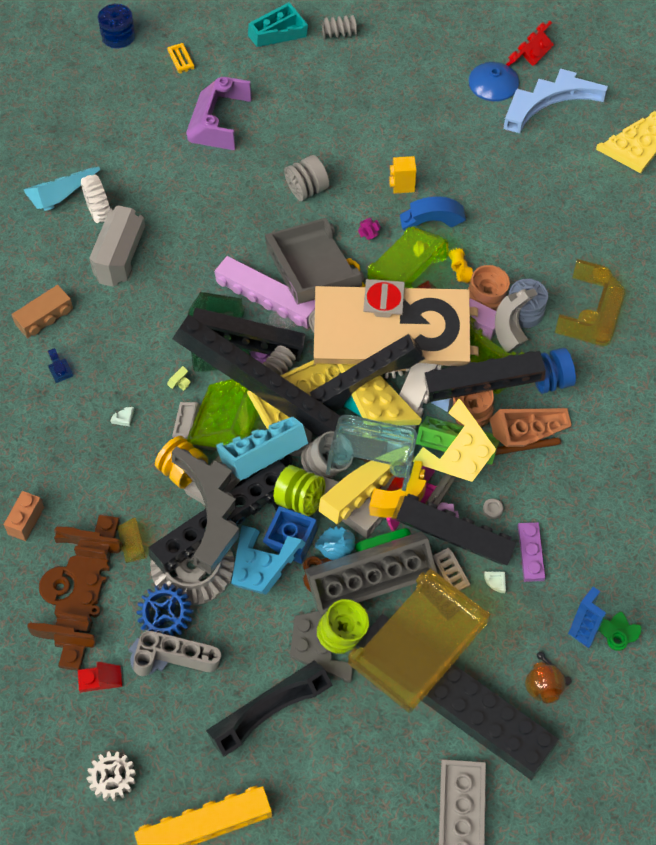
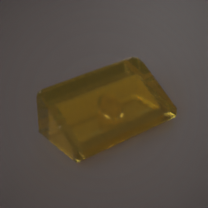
[117,517,146,563]

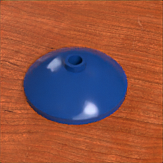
[469,62,519,101]

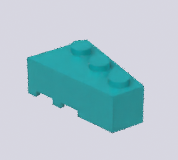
[248,2,308,47]

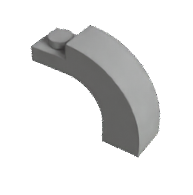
[495,288,538,353]

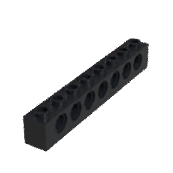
[148,460,286,574]

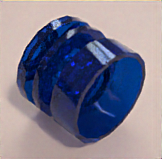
[98,4,135,49]

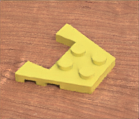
[413,399,496,482]

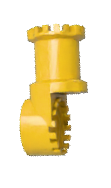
[449,248,473,283]

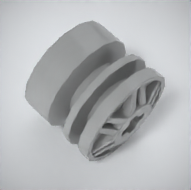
[285,155,329,201]
[301,431,354,479]

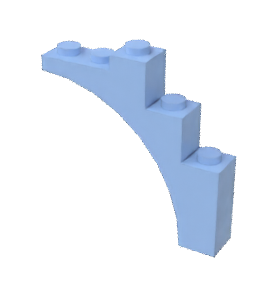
[504,69,608,133]

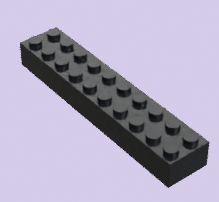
[356,614,559,780]

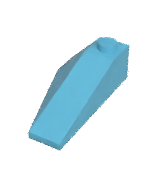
[24,166,100,211]

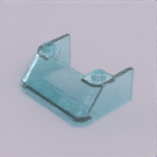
[326,415,417,491]

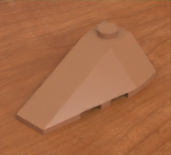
[490,408,572,447]

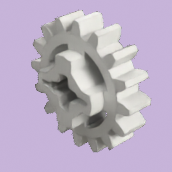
[87,751,136,801]

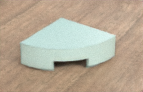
[110,407,135,426]
[484,572,506,593]

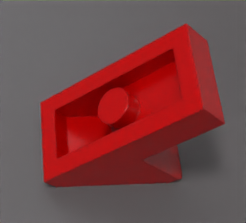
[78,662,122,693]

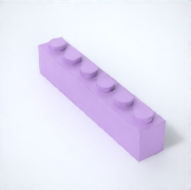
[215,256,315,329]

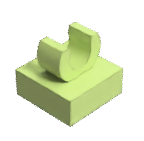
[167,366,191,391]

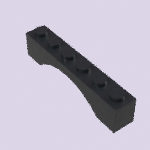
[310,334,425,412]
[206,661,333,757]

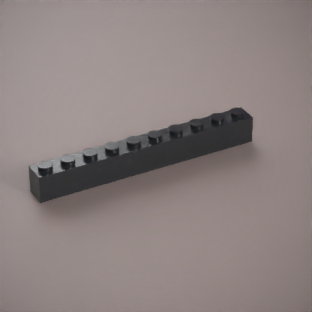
[172,314,353,437]

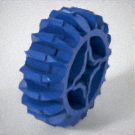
[136,584,193,637]

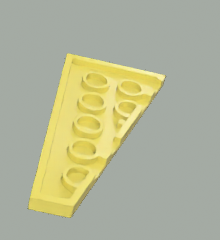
[596,111,656,173]
[337,364,422,427]

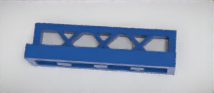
[568,587,606,648]

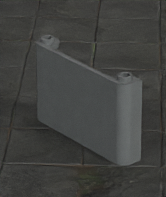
[265,218,364,305]

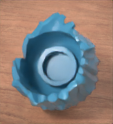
[315,526,355,560]

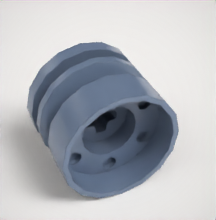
[509,279,548,328]

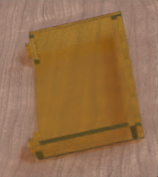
[348,568,491,713]

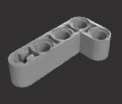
[133,631,221,676]

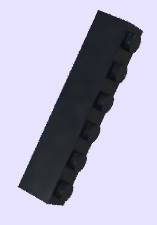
[193,308,305,362]
[424,351,546,402]
[392,494,516,566]

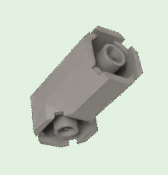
[89,205,145,287]

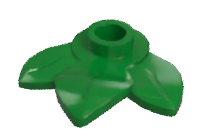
[599,612,641,651]

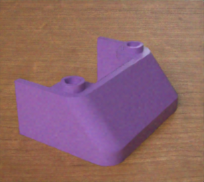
[186,77,252,150]

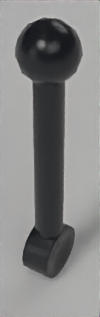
[537,652,572,686]

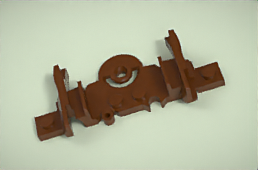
[27,515,122,671]

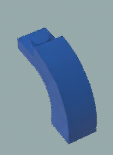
[400,197,466,231]

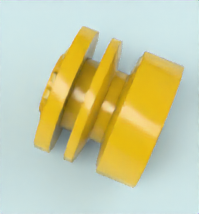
[155,436,208,489]

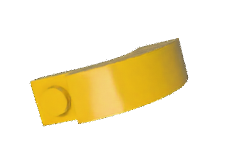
[369,460,426,518]

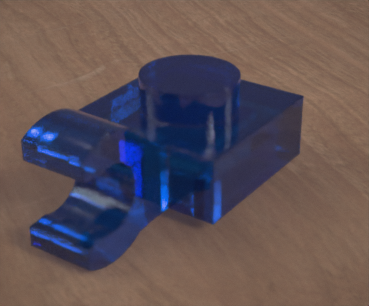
[48,348,73,383]

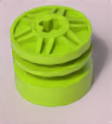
[274,465,326,516]
[317,599,369,654]

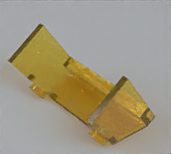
[555,259,625,346]

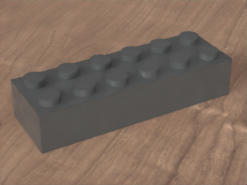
[305,532,438,615]

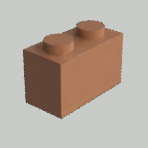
[3,491,44,541]

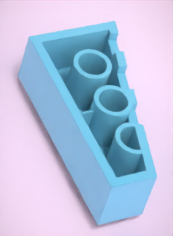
[216,417,308,481]

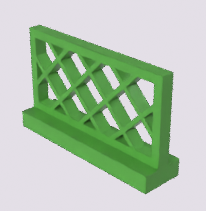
[416,416,500,465]

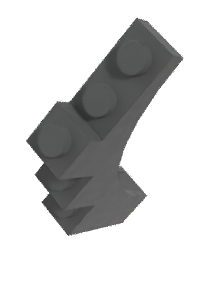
[172,446,239,575]

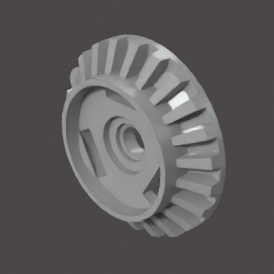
[150,528,234,605]

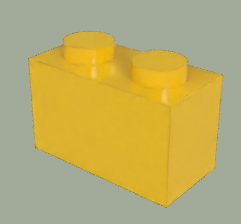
[389,156,416,193]

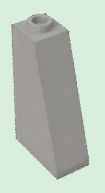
[322,476,384,539]

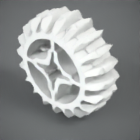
[81,174,110,223]

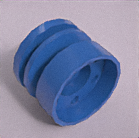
[535,347,576,394]

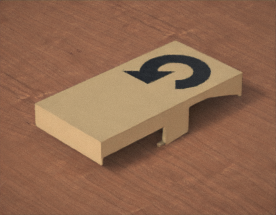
[314,286,479,371]

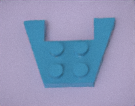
[231,525,305,595]

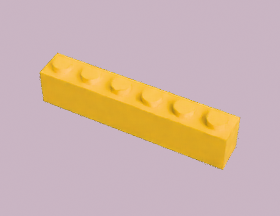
[134,786,272,845]

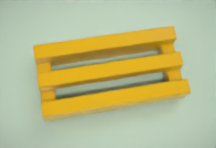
[167,43,195,74]

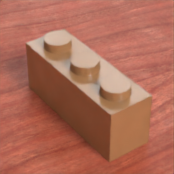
[12,285,73,338]

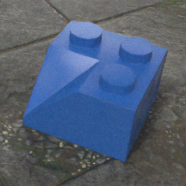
[263,506,318,564]

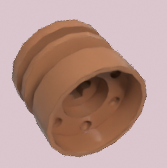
[468,265,510,311]
[453,390,494,427]

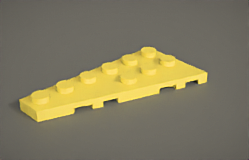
[247,360,341,429]

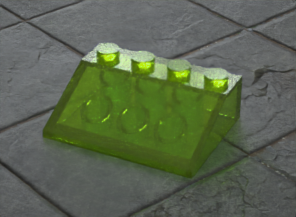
[187,379,258,448]

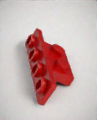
[506,21,554,66]

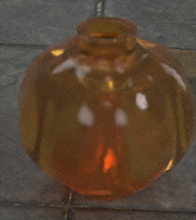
[525,662,566,704]

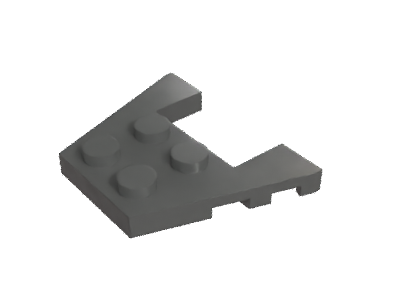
[290,611,353,683]

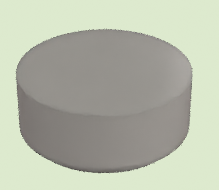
[483,499,503,519]

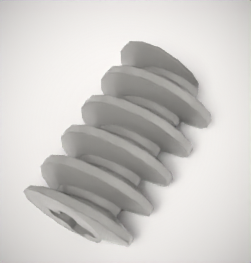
[322,15,357,39]
[262,346,296,375]

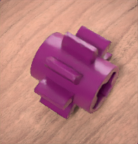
[358,218,381,240]

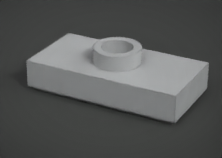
[172,402,200,440]

